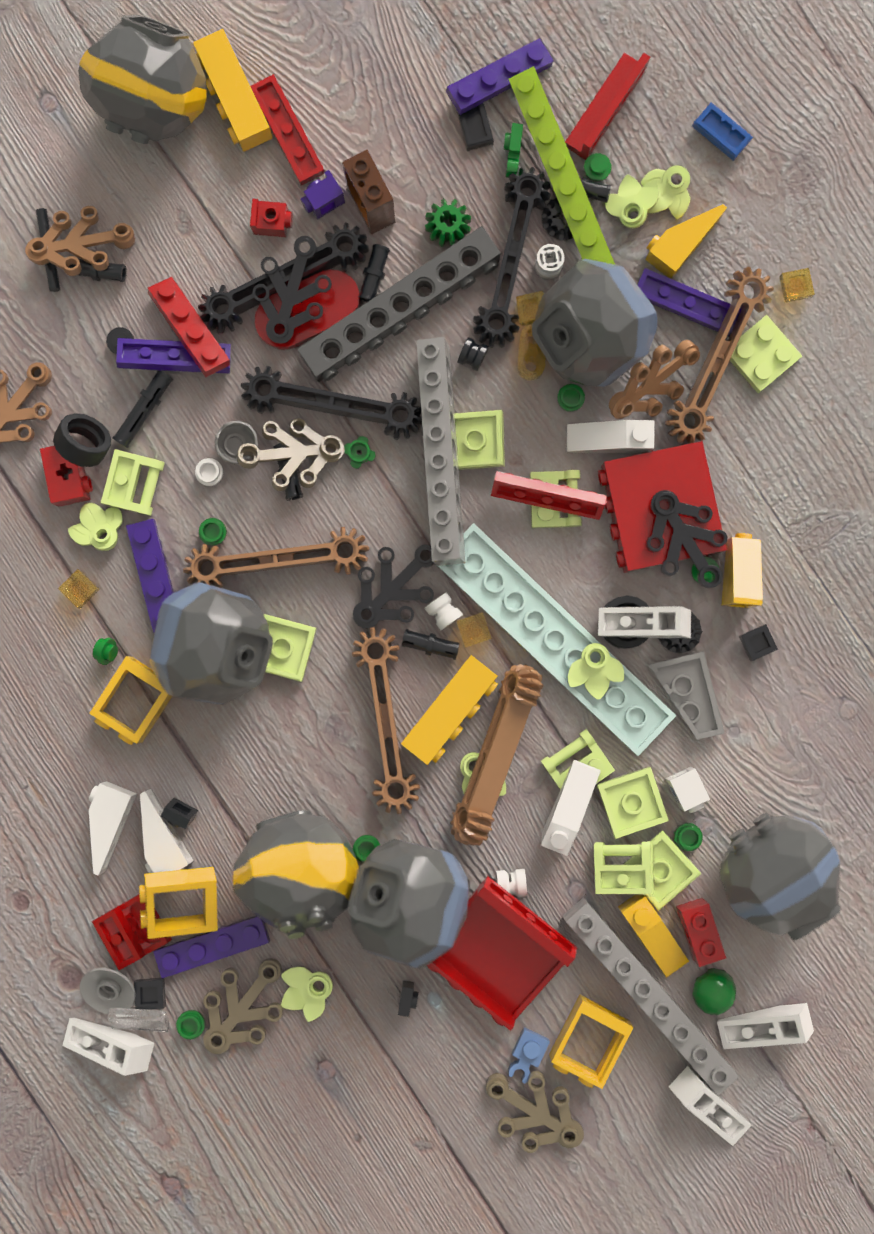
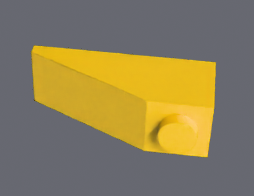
[645,204,727,279]
[618,894,689,978]

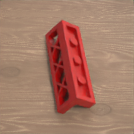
[565,52,651,160]

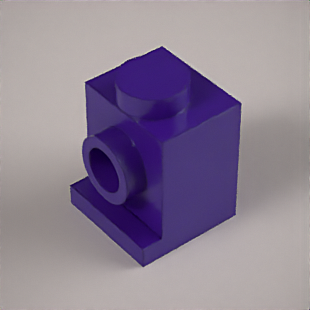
[300,170,345,220]

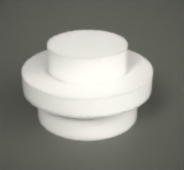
[195,458,223,486]

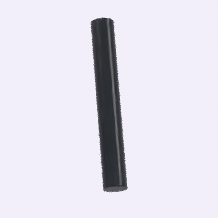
[36,208,61,292]

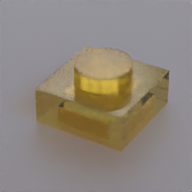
[779,268,815,303]
[516,291,545,326]
[58,569,100,609]
[456,612,492,648]

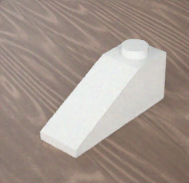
[566,420,654,454]
[598,606,691,638]
[541,760,600,856]
[89,781,137,876]
[140,789,194,873]
[717,1003,814,1049]
[62,1018,154,1076]
[669,1066,752,1146]

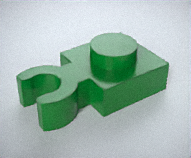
[503,123,523,178]

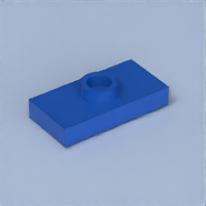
[692,102,753,161]

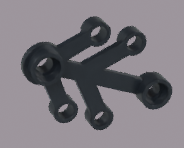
[252,236,332,344]
[646,490,727,588]
[353,545,434,629]

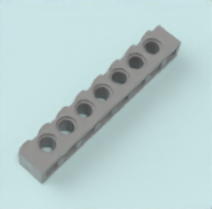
[416,337,466,566]
[563,897,739,1096]

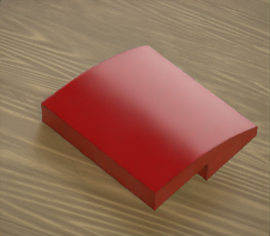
[92,894,173,970]

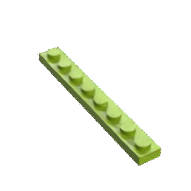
[509,66,615,265]

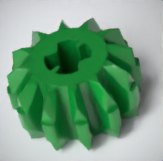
[425,198,471,247]

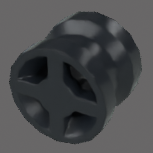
[457,337,489,372]

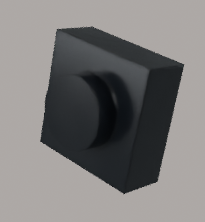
[739,624,778,661]
[161,798,198,829]
[134,978,166,1011]
[398,980,419,1017]

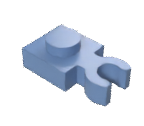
[508,1027,550,1084]

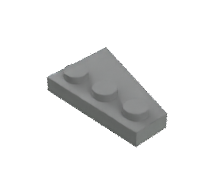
[649,651,725,740]

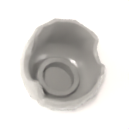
[214,421,258,464]

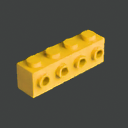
[193,29,273,152]
[401,655,498,765]

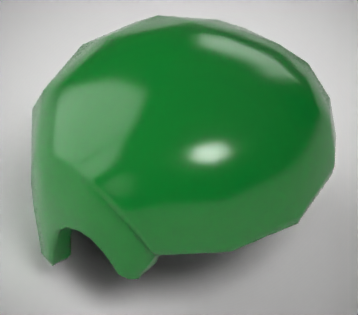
[692,968,736,1015]

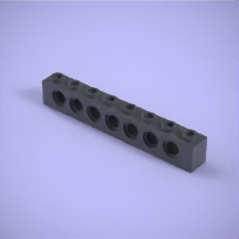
[297,226,501,383]

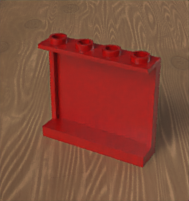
[598,441,727,573]
[427,876,577,1031]

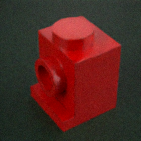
[250,198,293,237]

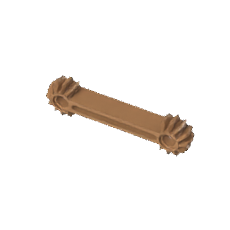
[665,267,774,444]
[183,527,369,588]
[352,627,420,814]
[450,664,544,846]

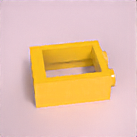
[89,656,172,745]
[139,867,218,939]
[549,994,634,1089]

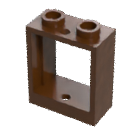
[342,149,395,235]

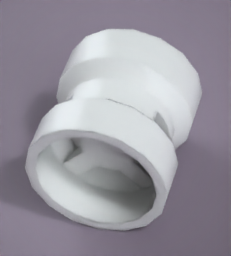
[535,244,564,279]
[425,592,463,631]
[496,869,527,898]

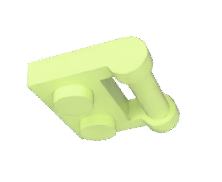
[101,449,165,516]
[530,470,582,528]
[541,729,615,790]
[594,842,654,894]

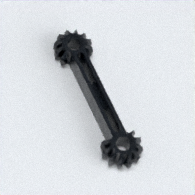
[473,167,551,348]
[198,222,369,334]
[241,366,422,440]

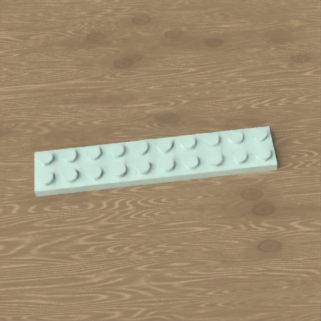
[438,523,676,756]

